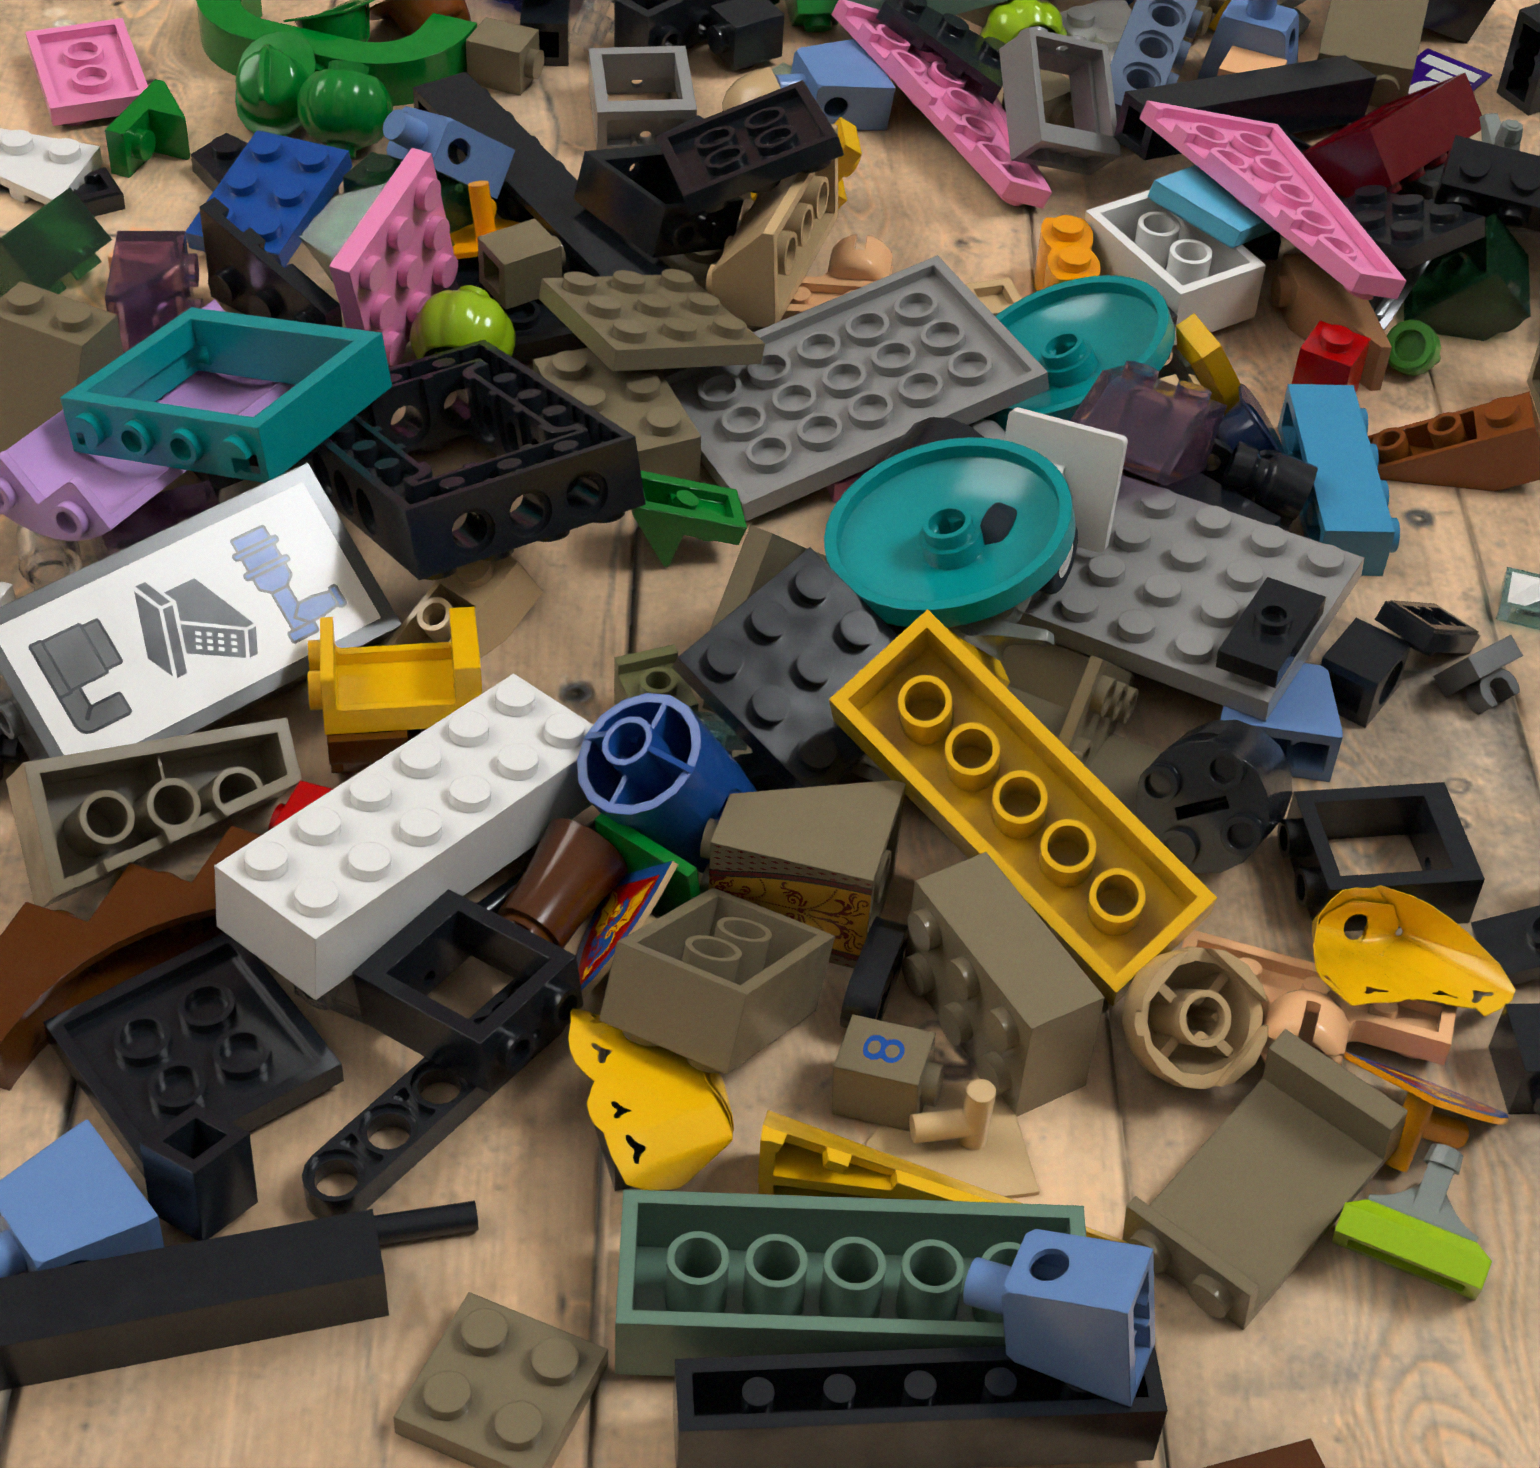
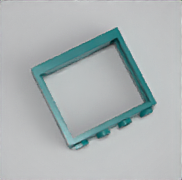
[60,307,392,483]

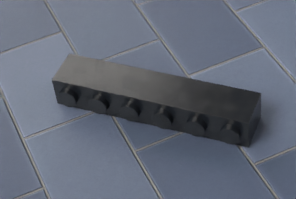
[673,1345,1168,1468]

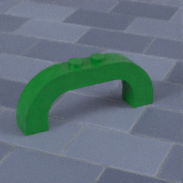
[196,0,477,106]

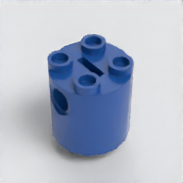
[577,693,757,873]

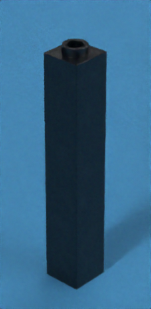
[1114,55,1377,161]
[0,1209,389,1391]

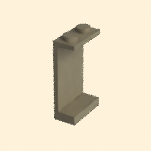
[1122,1029,1408,1330]

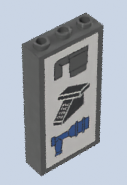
[0,463,402,762]

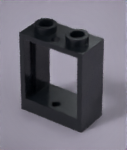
[573,144,744,258]
[1277,782,1485,932]
[352,889,584,1094]

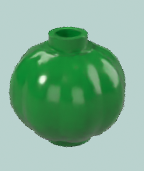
[297,60,393,159]

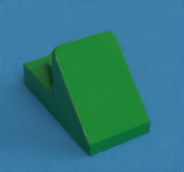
[105,79,190,178]
[631,471,747,567]

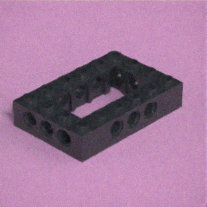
[289,340,646,580]

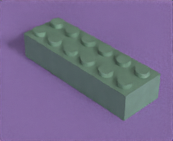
[615,1189,1086,1376]

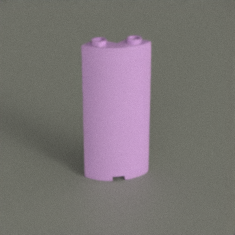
[0,299,295,541]

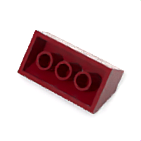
[1301,73,1482,198]

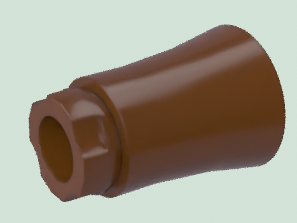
[497,818,628,949]

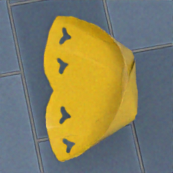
[1312,885,1516,1017]
[568,1008,734,1191]

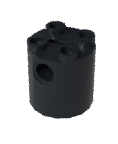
[1136,720,1293,873]

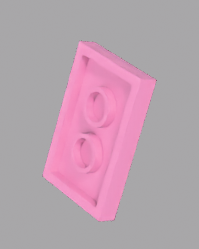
[25,18,148,126]

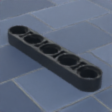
[302,979,566,1219]

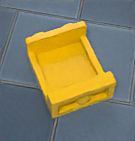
[308,607,482,735]

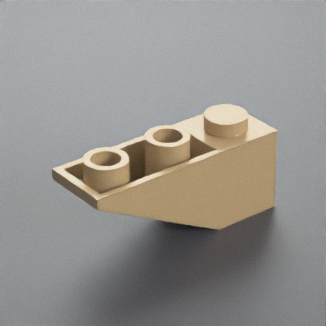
[386,556,543,658]

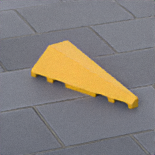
[757,1110,1127,1243]

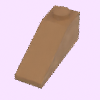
[1271,253,1392,391]

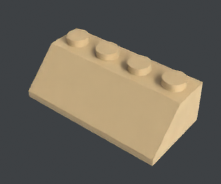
[706,124,838,328]

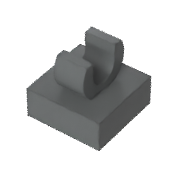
[1433,635,1523,714]

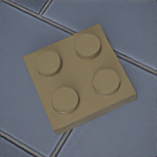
[393,1292,608,1468]

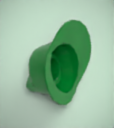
[283,0,375,42]
[235,31,316,136]

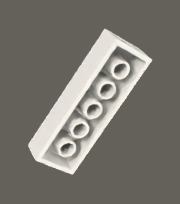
[214,673,593,1000]

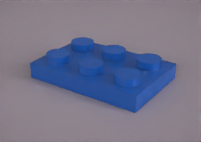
[185,130,352,267]

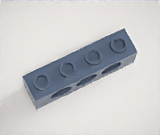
[1110,0,1203,146]

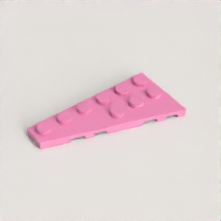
[831,0,1052,209]
[1139,100,1406,300]

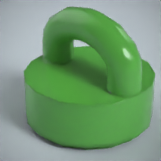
[1387,320,1441,376]

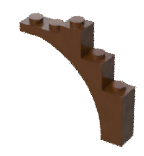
[0,826,263,1091]

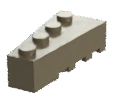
[6,717,302,908]

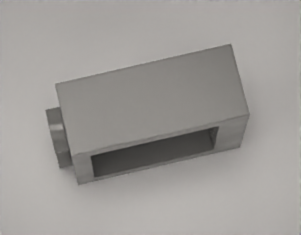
[999,26,1121,175]
[589,46,697,150]

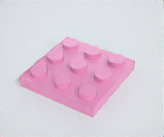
[329,148,458,368]

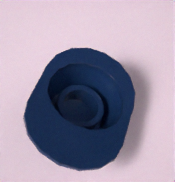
[1214,383,1285,464]

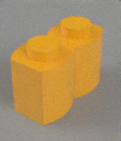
[1034,215,1100,291]

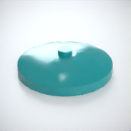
[985,275,1175,432]
[824,437,1076,628]

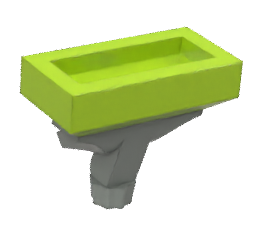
[1332,1143,1492,1300]

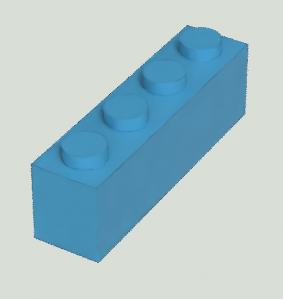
[1278,384,1400,576]

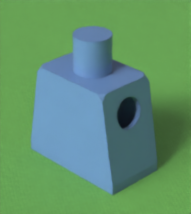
[1198,0,1299,79]
[775,39,895,130]
[383,106,515,199]
[1220,663,1343,782]
[0,1119,165,1278]
[963,1229,1155,1407]

